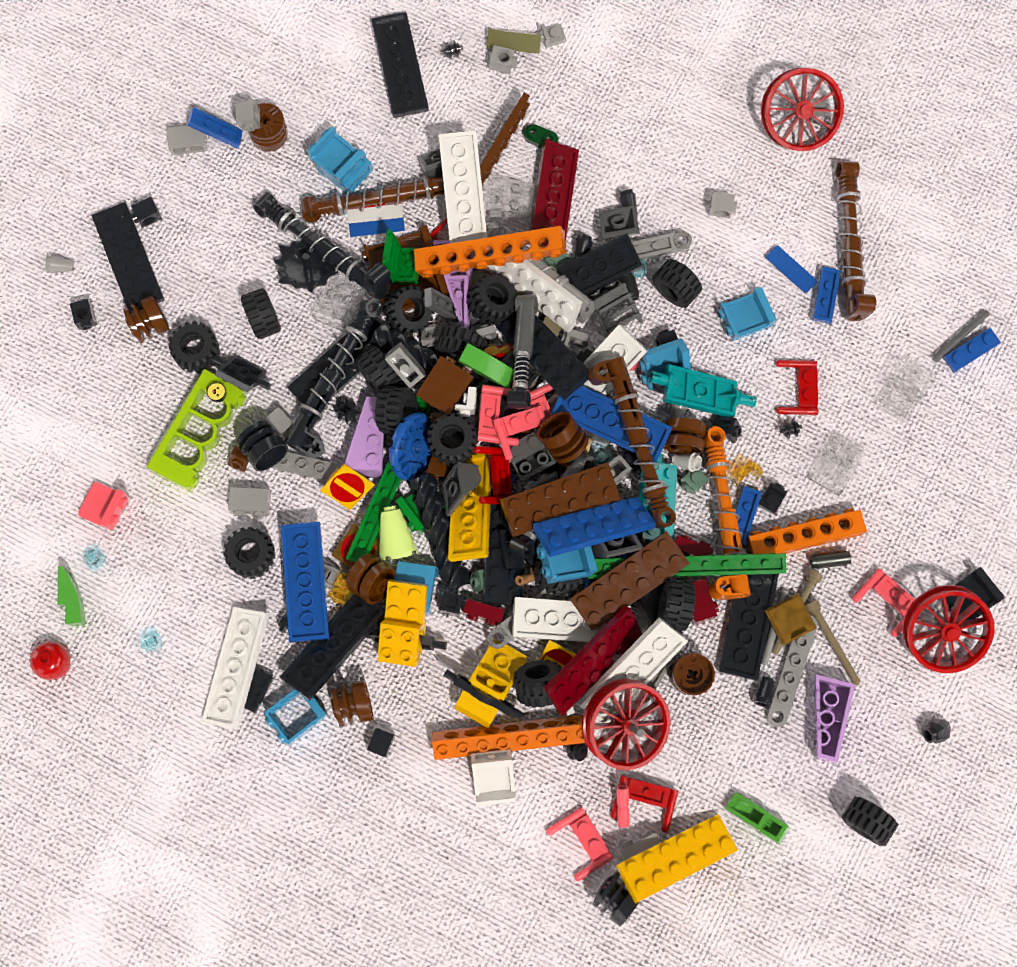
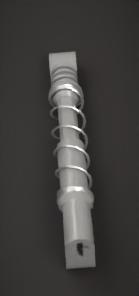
[485,216,596,324]

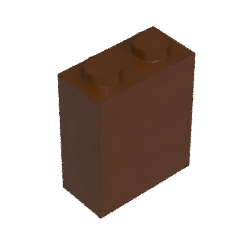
[416,356,474,416]

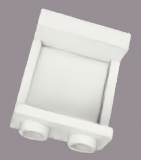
[471,749,516,806]

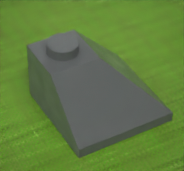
[441,462,482,516]

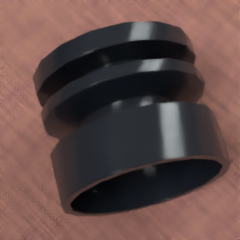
[236,420,288,472]
[592,870,639,927]

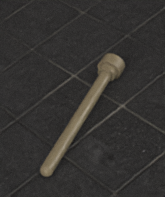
[772,569,823,655]
[805,599,860,686]

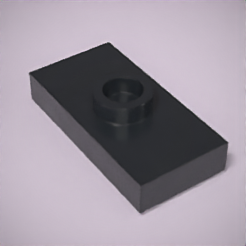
[244,669,274,713]

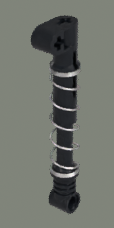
[252,192,391,300]
[284,299,383,458]

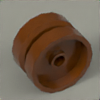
[663,418,706,455]
[346,554,396,605]

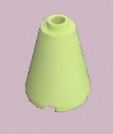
[379,505,418,560]

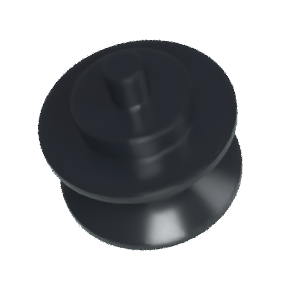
[442,40,463,60]
[779,419,802,439]
[567,743,588,761]

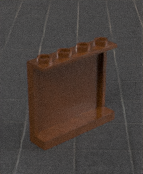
[361,225,450,317]

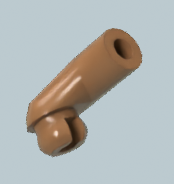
[515,566,537,586]

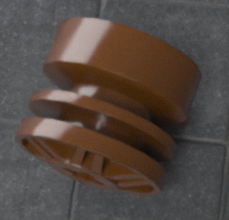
[249,103,288,152]
[123,295,170,344]
[537,411,589,463]
[670,653,715,696]
[331,679,374,728]

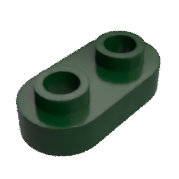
[524,124,559,148]

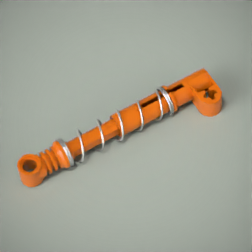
[701,426,751,600]

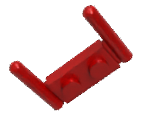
[775,360,818,415]
[473,446,513,504]
[610,775,679,833]

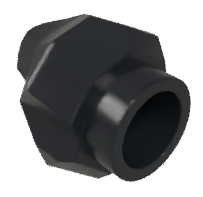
[922,719,951,744]

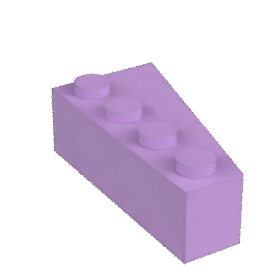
[345,397,384,477]
[814,674,855,764]

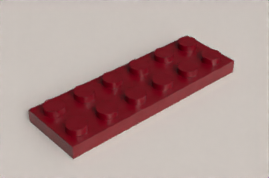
[529,139,579,248]
[543,606,643,716]

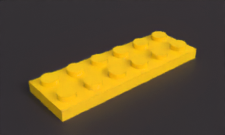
[448,454,492,562]
[616,814,738,904]

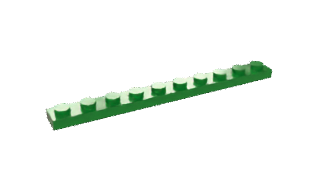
[346,397,434,563]
[588,553,787,579]

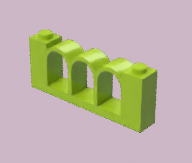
[147,369,247,492]

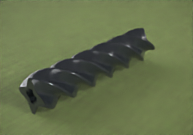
[370,320,481,400]
[410,473,470,591]

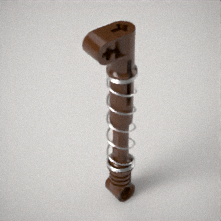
[835,160,876,322]
[301,176,445,223]
[587,357,676,529]

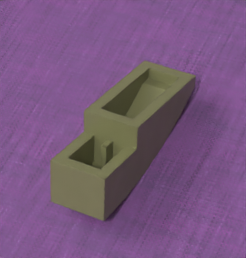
[487,28,541,54]

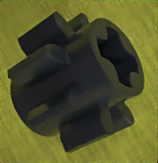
[335,399,359,424]

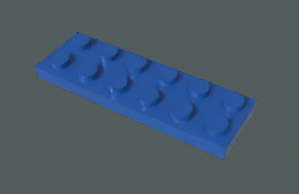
[551,386,673,463]
[532,496,656,557]
[281,522,330,643]

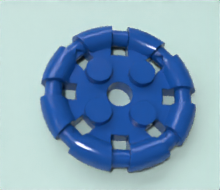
[389,412,433,481]

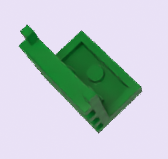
[382,229,420,285]
[396,494,446,536]

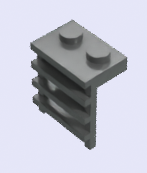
[589,281,644,335]

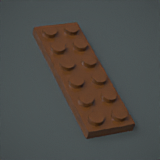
[480,92,531,188]
[500,463,620,537]
[570,531,690,631]

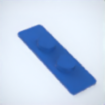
[765,245,818,294]

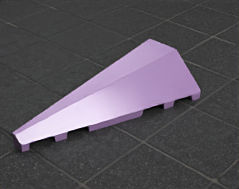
[433,239,474,329]

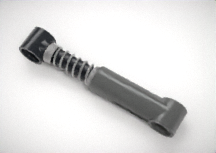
[507,294,538,410]
[509,453,596,559]

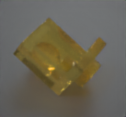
[733,460,764,486]
[327,571,353,604]

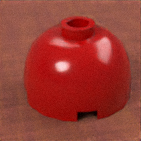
[29,641,71,680]

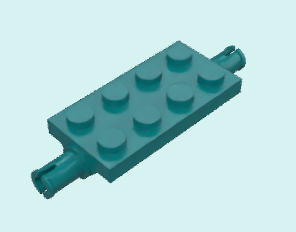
[648,364,757,417]
[638,452,677,544]

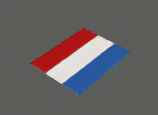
[347,202,405,237]

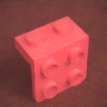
[78,482,129,531]

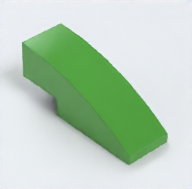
[458,343,515,388]
[57,566,86,626]
[725,792,790,845]

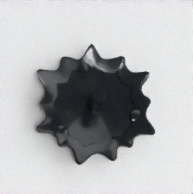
[274,239,339,293]

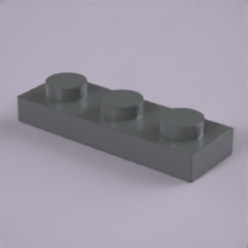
[424,288,459,322]

